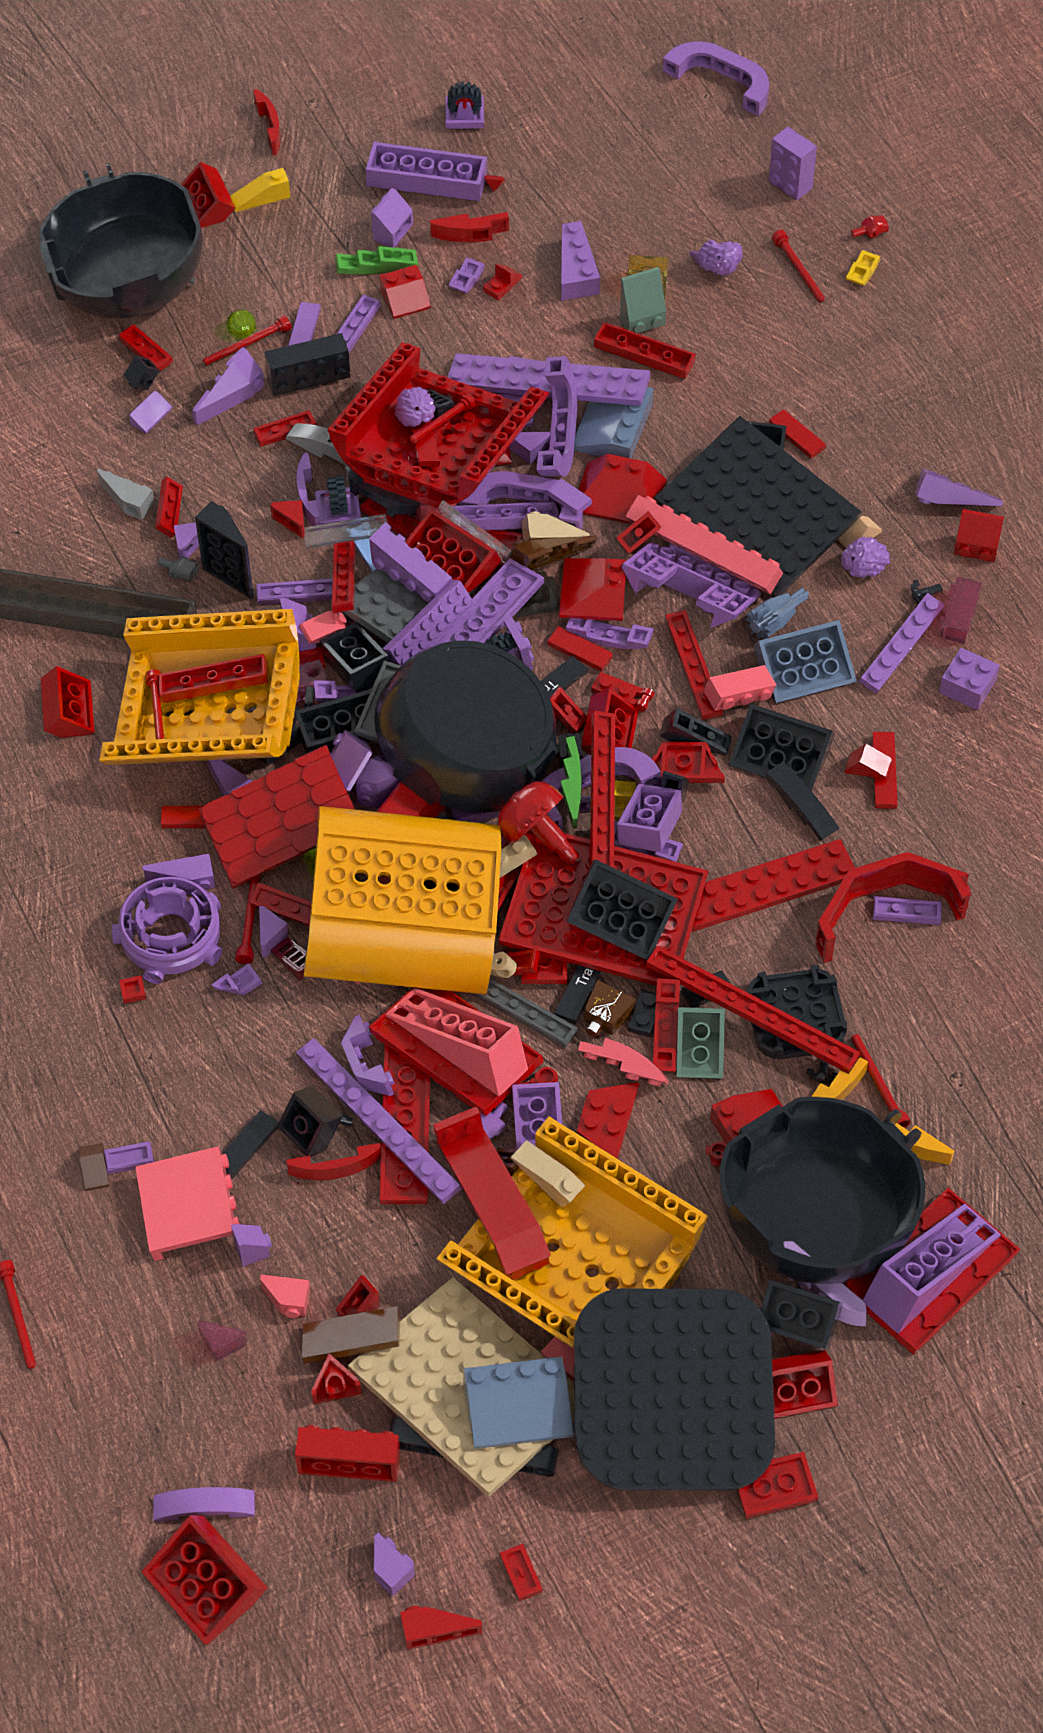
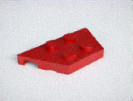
[652,742,725,783]
[577,1082,639,1159]

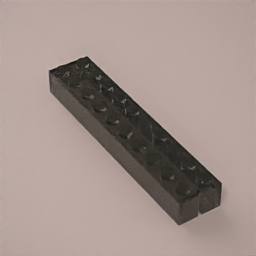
[0,568,197,639]

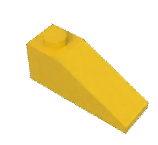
[231,168,291,212]

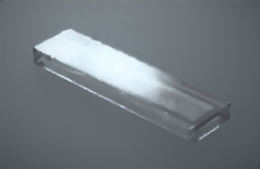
[304,514,387,549]

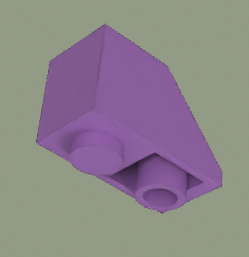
[374,1533,415,1597]

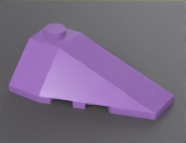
[192,347,264,425]
[915,468,1003,506]

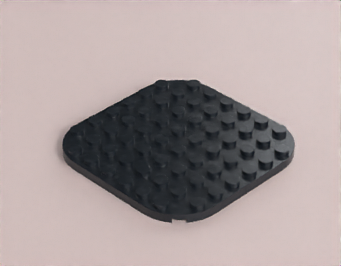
[573,1288,775,1491]

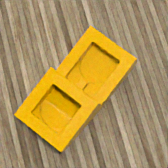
[846,250,880,286]
[614,780,636,821]

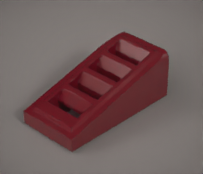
[270,937,306,981]

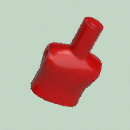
[851,215,889,238]

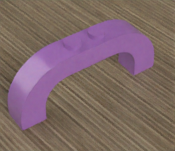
[663,42,769,116]
[537,356,577,477]
[459,471,583,530]
[542,747,662,830]

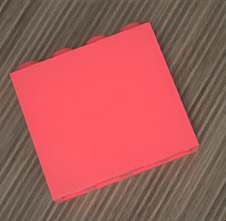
[136,1146,240,1261]

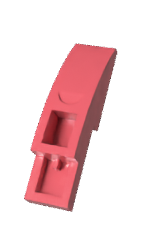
[578,1038,669,1087]

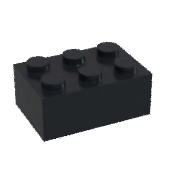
[320,622,390,693]
[760,1280,843,1350]

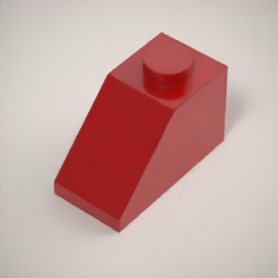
[616,511,662,556]

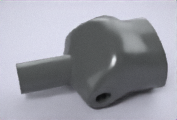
[158,557,199,582]

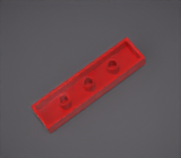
[594,322,696,379]
[159,654,269,703]

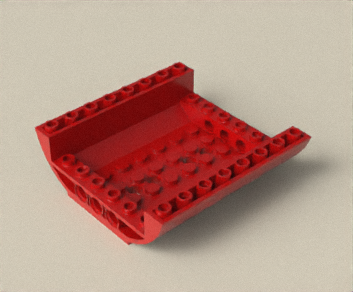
[328,342,549,508]

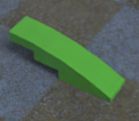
[335,246,418,274]
[561,736,582,829]

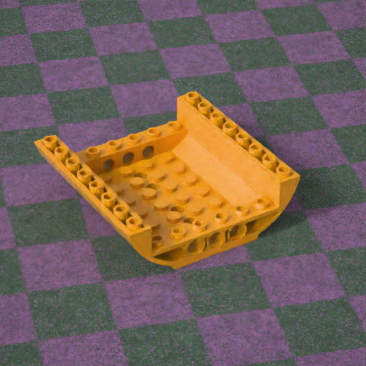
[99,609,300,765]
[304,806,501,995]
[437,1117,708,1348]

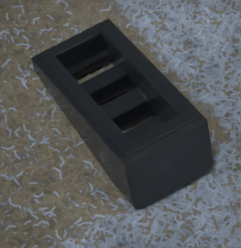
[427,388,455,419]

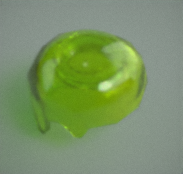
[226,309,256,339]

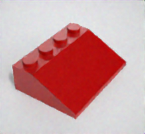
[405,508,501,593]
[141,1515,268,1645]

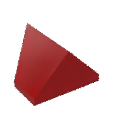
[311,1354,362,1405]

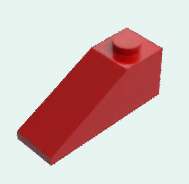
[400,1606,483,1650]

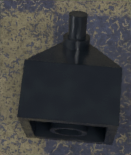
[277,1085,353,1156]

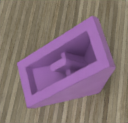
[510,432,550,464]
[174,522,199,558]
[259,906,289,957]

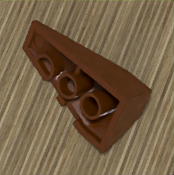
[509,536,597,571]

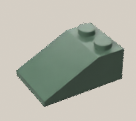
[620,267,666,333]
[677,1007,725,1078]

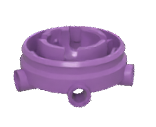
[112,877,222,984]

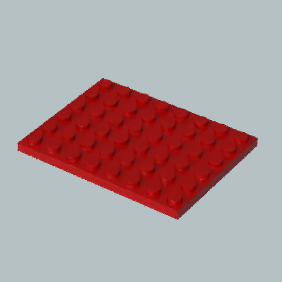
[498,833,709,986]

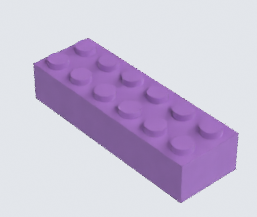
[366,142,487,201]

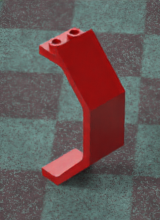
[815,852,971,963]

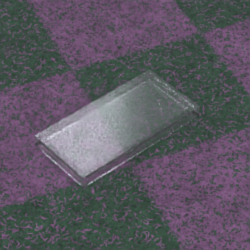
[438,500,512,563]

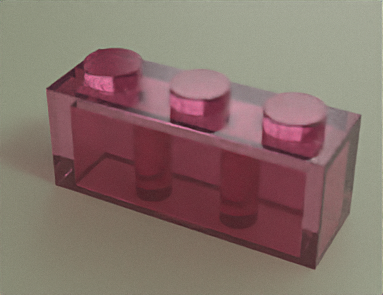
[938,577,982,644]

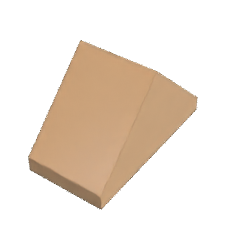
[837,516,882,548]

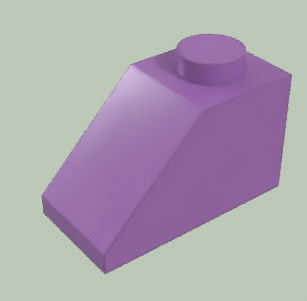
[231,1224,272,1267]

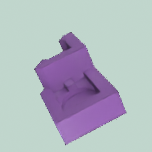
[212,963,263,995]

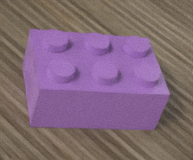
[769,127,817,200]
[617,784,682,852]

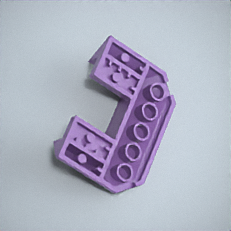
[622,543,761,628]

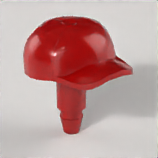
[498,781,579,865]

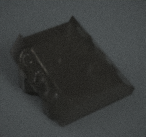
[515,571,560,617]

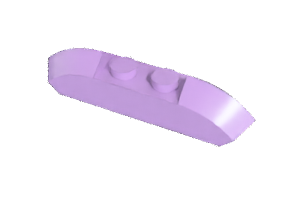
[783,1241,866,1326]

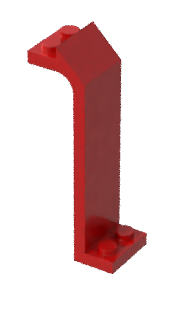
[433,1106,551,1280]

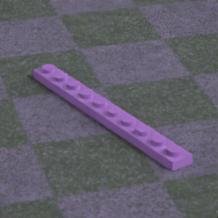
[296,1038,461,1205]

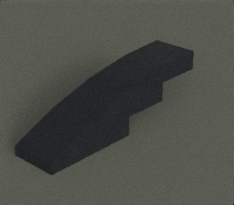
[765,761,840,841]

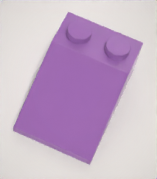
[330,730,372,791]

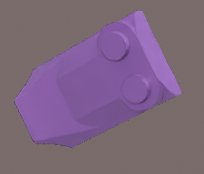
[512,1082,562,1149]

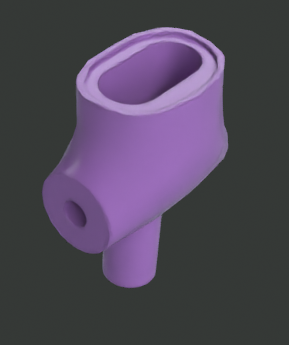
[480,1102,508,1139]

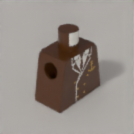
[584,980,636,1038]

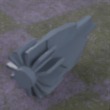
[745,587,809,640]

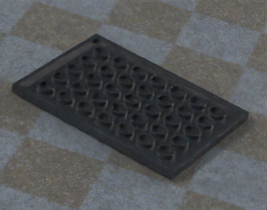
[655,416,862,597]

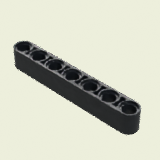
[389,1417,559,1477]

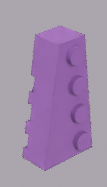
[561,221,600,301]
[369,522,452,602]

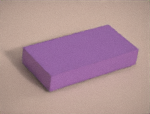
[547,479,592,515]
[104,1141,154,1174]

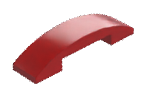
[253,89,280,156]
[653,978,680,1072]
[286,1143,381,1180]

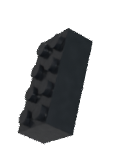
[264,333,351,396]
[294,689,373,754]

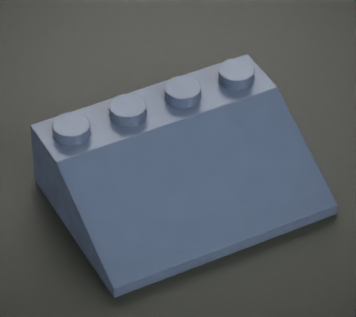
[574,387,654,459]
[753,620,857,703]
[463,1356,574,1449]

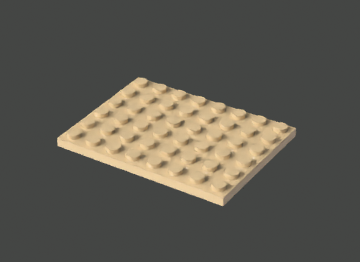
[348,1277,575,1497]

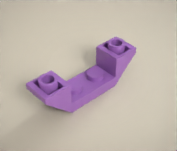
[341,1015,395,1096]

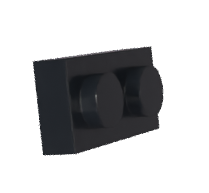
[628,989,656,1037]

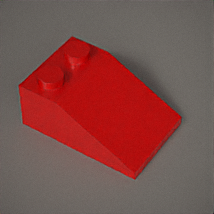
[710,1089,783,1144]

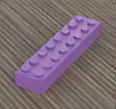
[452,502,560,531]
[383,580,473,666]

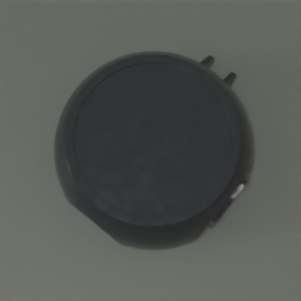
[38,162,203,319]
[374,640,558,813]
[720,1097,925,1284]

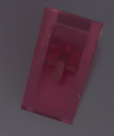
[198,1320,248,1362]

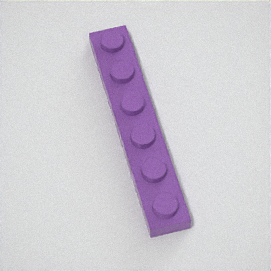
[859,593,945,694]

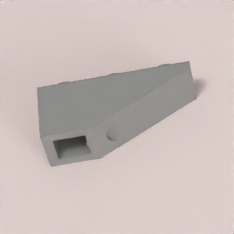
[97,469,154,520]

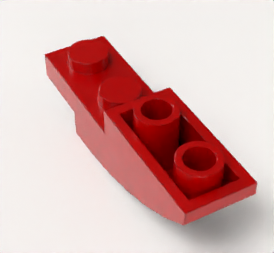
[430,212,509,242]

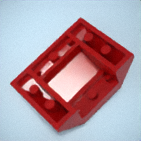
[578,454,667,524]
[559,558,627,621]

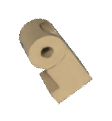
[490,952,517,978]

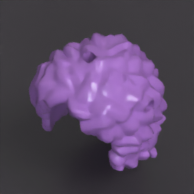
[690,239,743,276]
[394,387,436,427]
[841,536,890,578]

